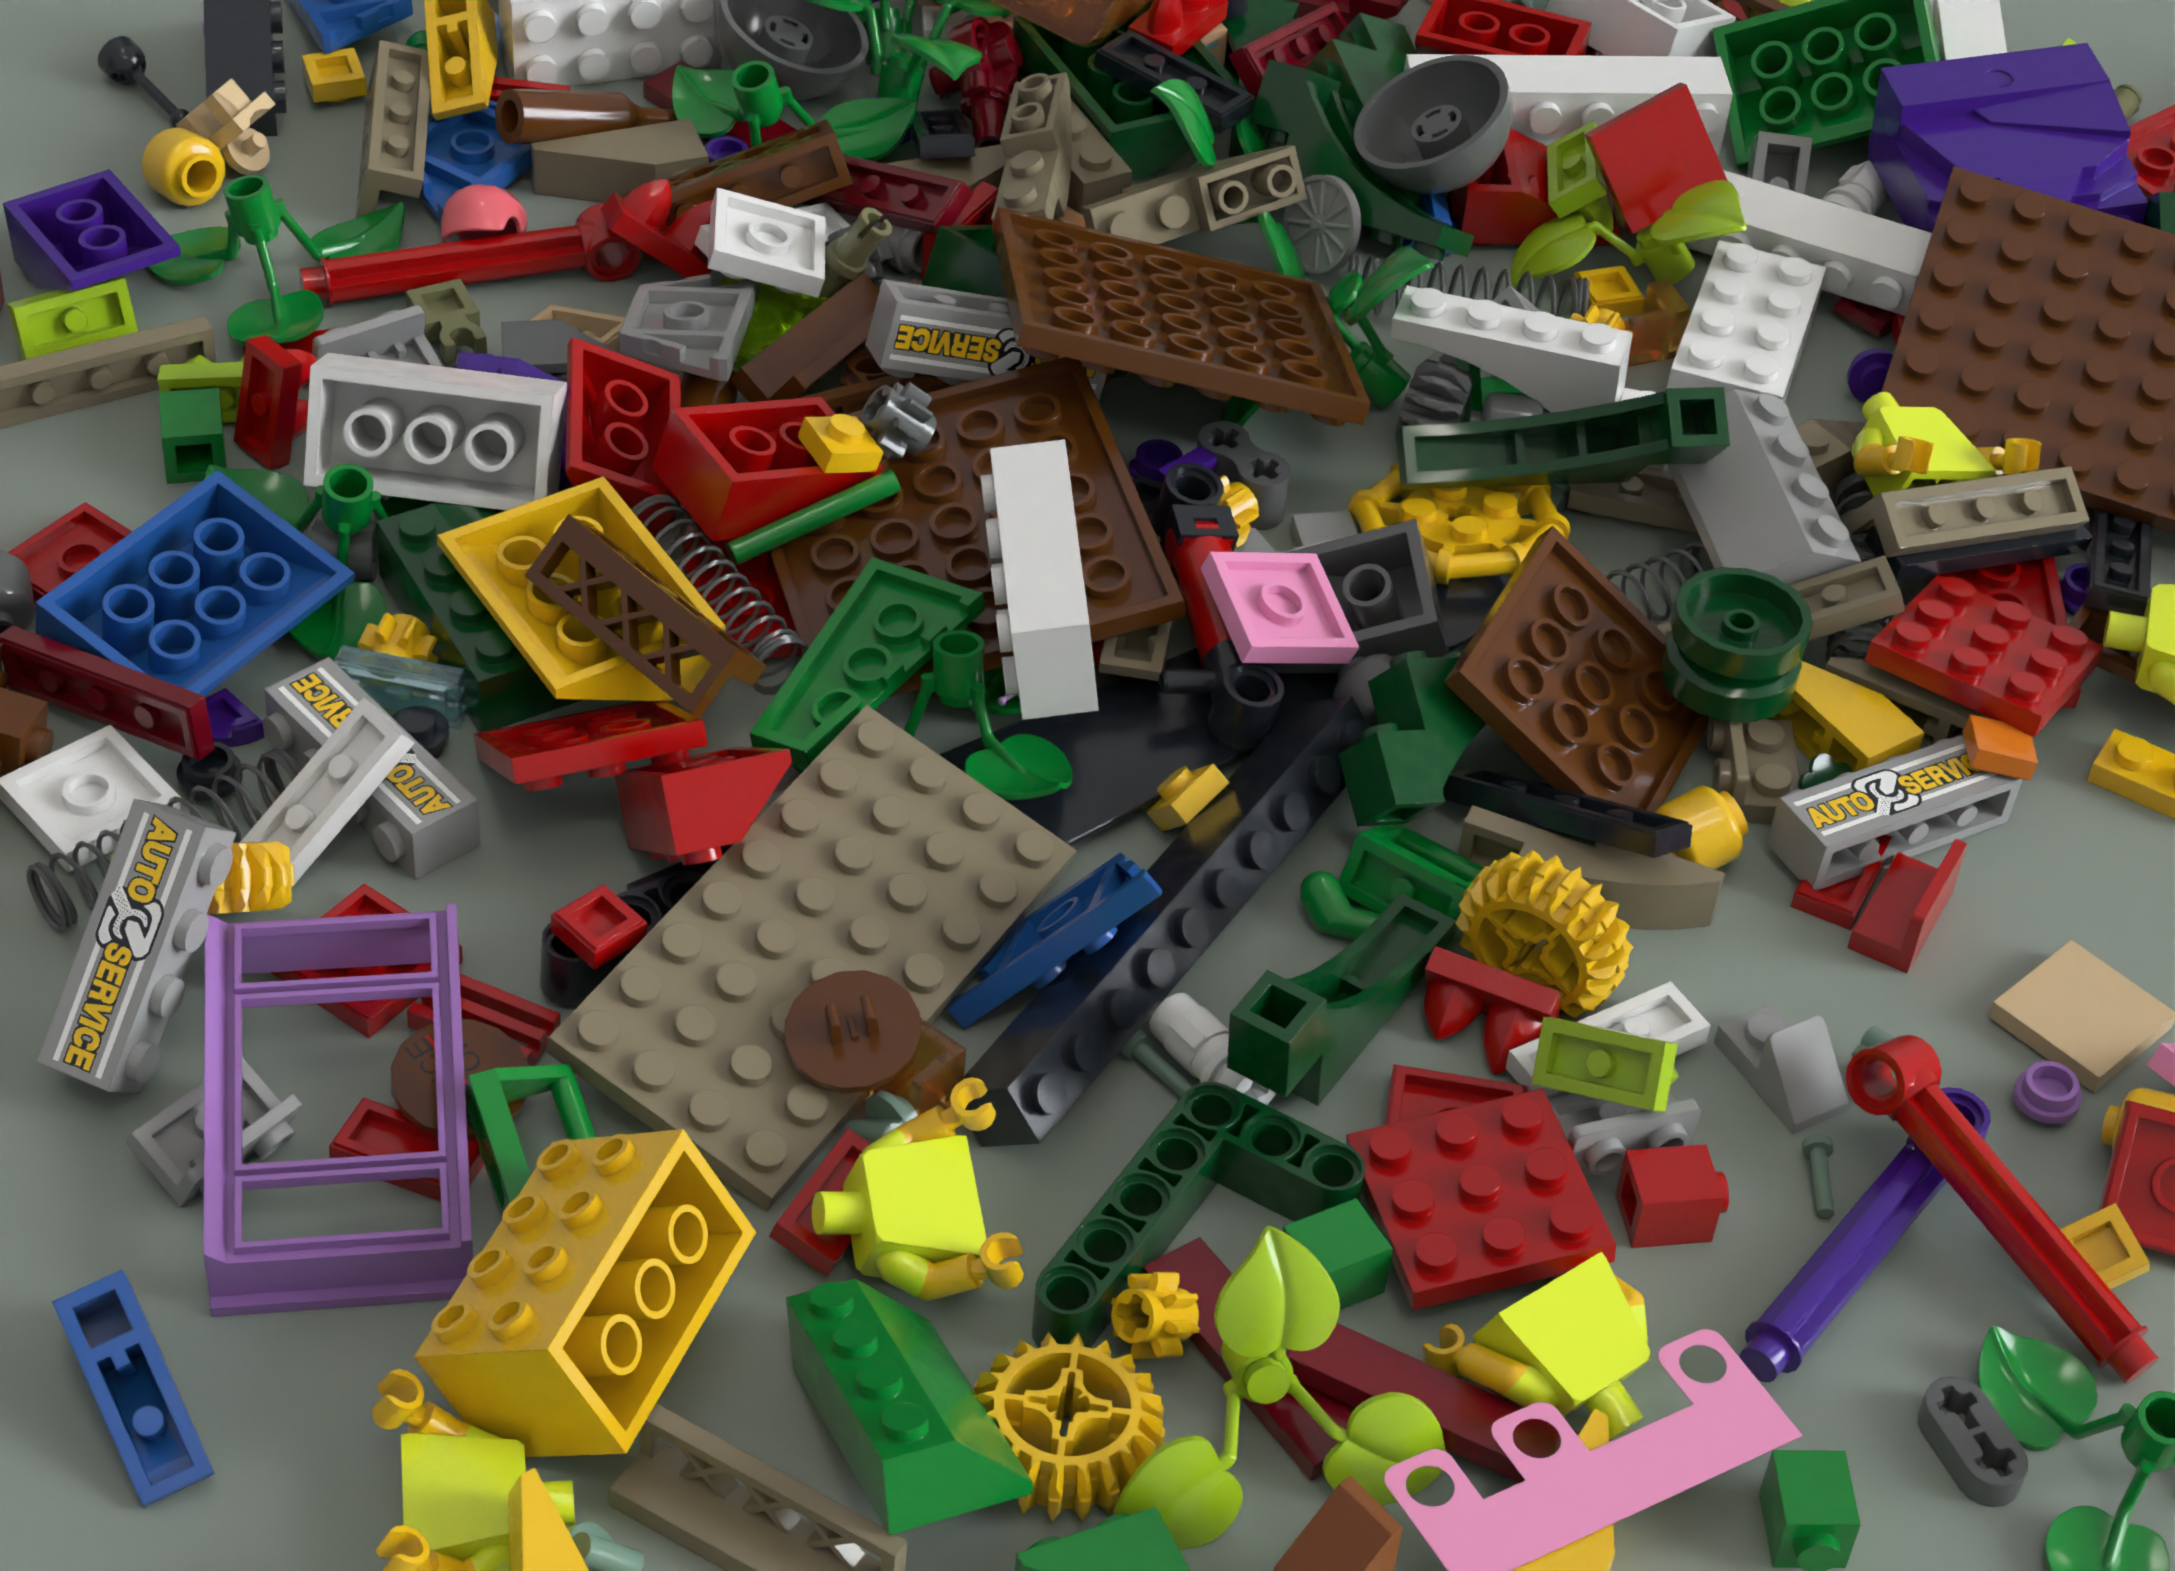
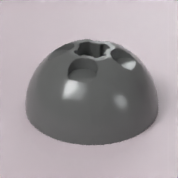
[715,0,869,101]
[1354,55,1513,194]

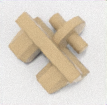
[176,78,275,175]

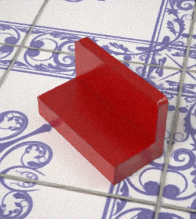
[1847,838,1968,974]

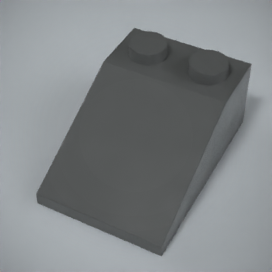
[1266,519,1450,673]

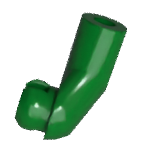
[1300,871,1381,941]

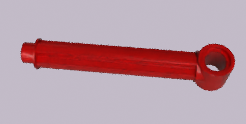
[299,203,641,308]
[1845,1035,2159,1384]

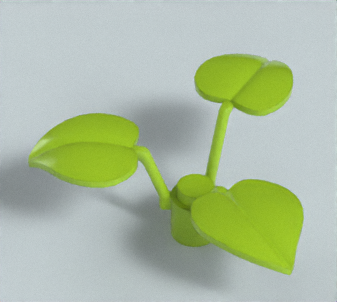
[1510,180,1747,290]
[1113,1225,1446,1549]

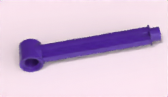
[1740,1087,1991,1382]

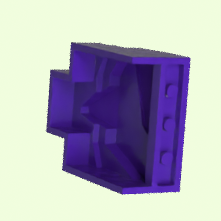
[1867,43,2148,233]

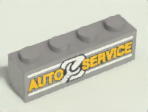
[865,279,1107,400]
[263,657,480,880]
[1766,735,2023,891]
[37,799,237,1093]

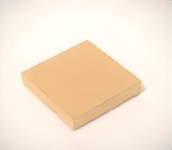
[1988,940,2175,1093]

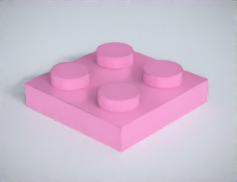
[1200,552,1359,664]

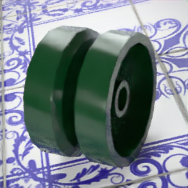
[1660,567,1813,722]

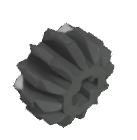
[1395,359,1474,443]

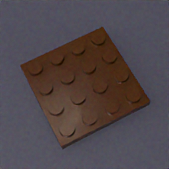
[1444,526,1709,813]

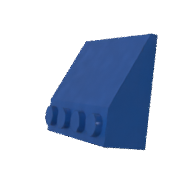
[36,470,355,696]

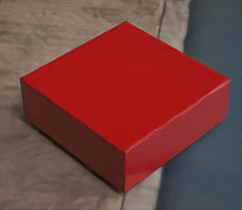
[550,884,647,970]

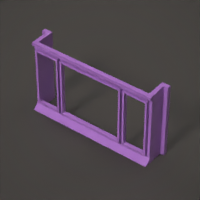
[203,904,474,1317]

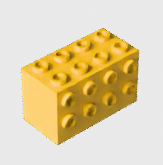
[414,1129,756,1457]

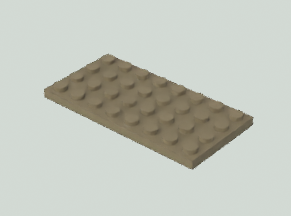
[545,705,1077,1212]

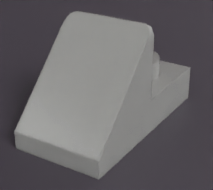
[1714,1004,1849,1134]

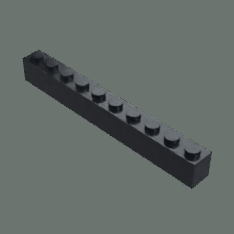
[949,696,1369,1147]

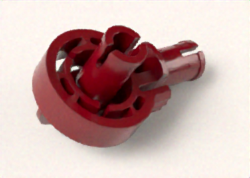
[929,17,1023,148]

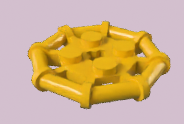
[1348,462,1570,585]

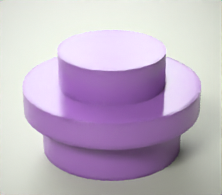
[2013,1061,2082,1124]

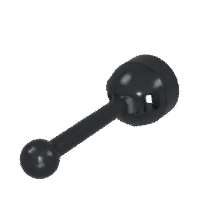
[98,36,189,128]

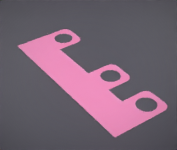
[1384,1329,1803,1571]

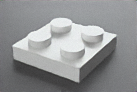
[708,187,826,298]
[0,724,182,873]

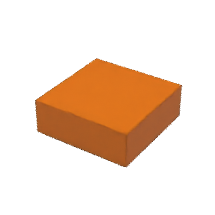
[1962,714,2038,781]

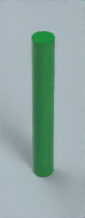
[726,469,900,566]

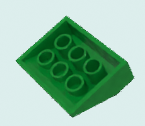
[1712,0,1940,169]

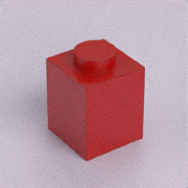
[1615,1144,1729,1248]

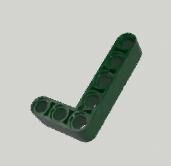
[1032,1082,1365,1348]

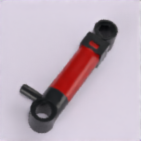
[1152,463,1284,750]

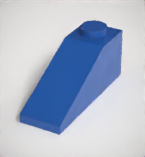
[52,1269,215,1508]

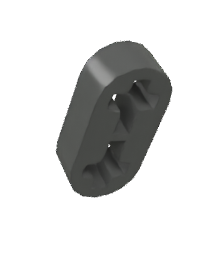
[1918,1376,2028,1507]

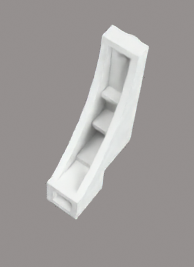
[1391,285,1668,471]

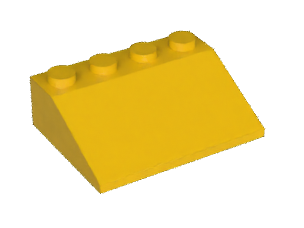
[437,476,726,701]

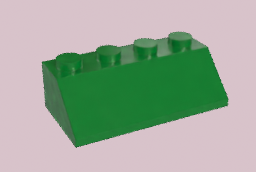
[786,1279,1033,1535]

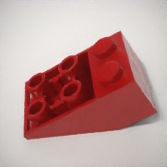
[1449,129,1620,247]

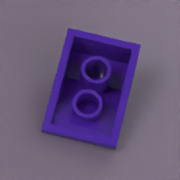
[3,169,181,291]

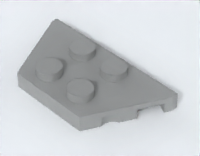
[619,274,761,381]

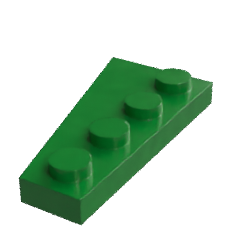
[749,557,985,768]

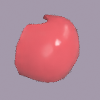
[441,184,527,244]

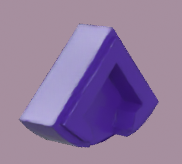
[205,688,265,747]

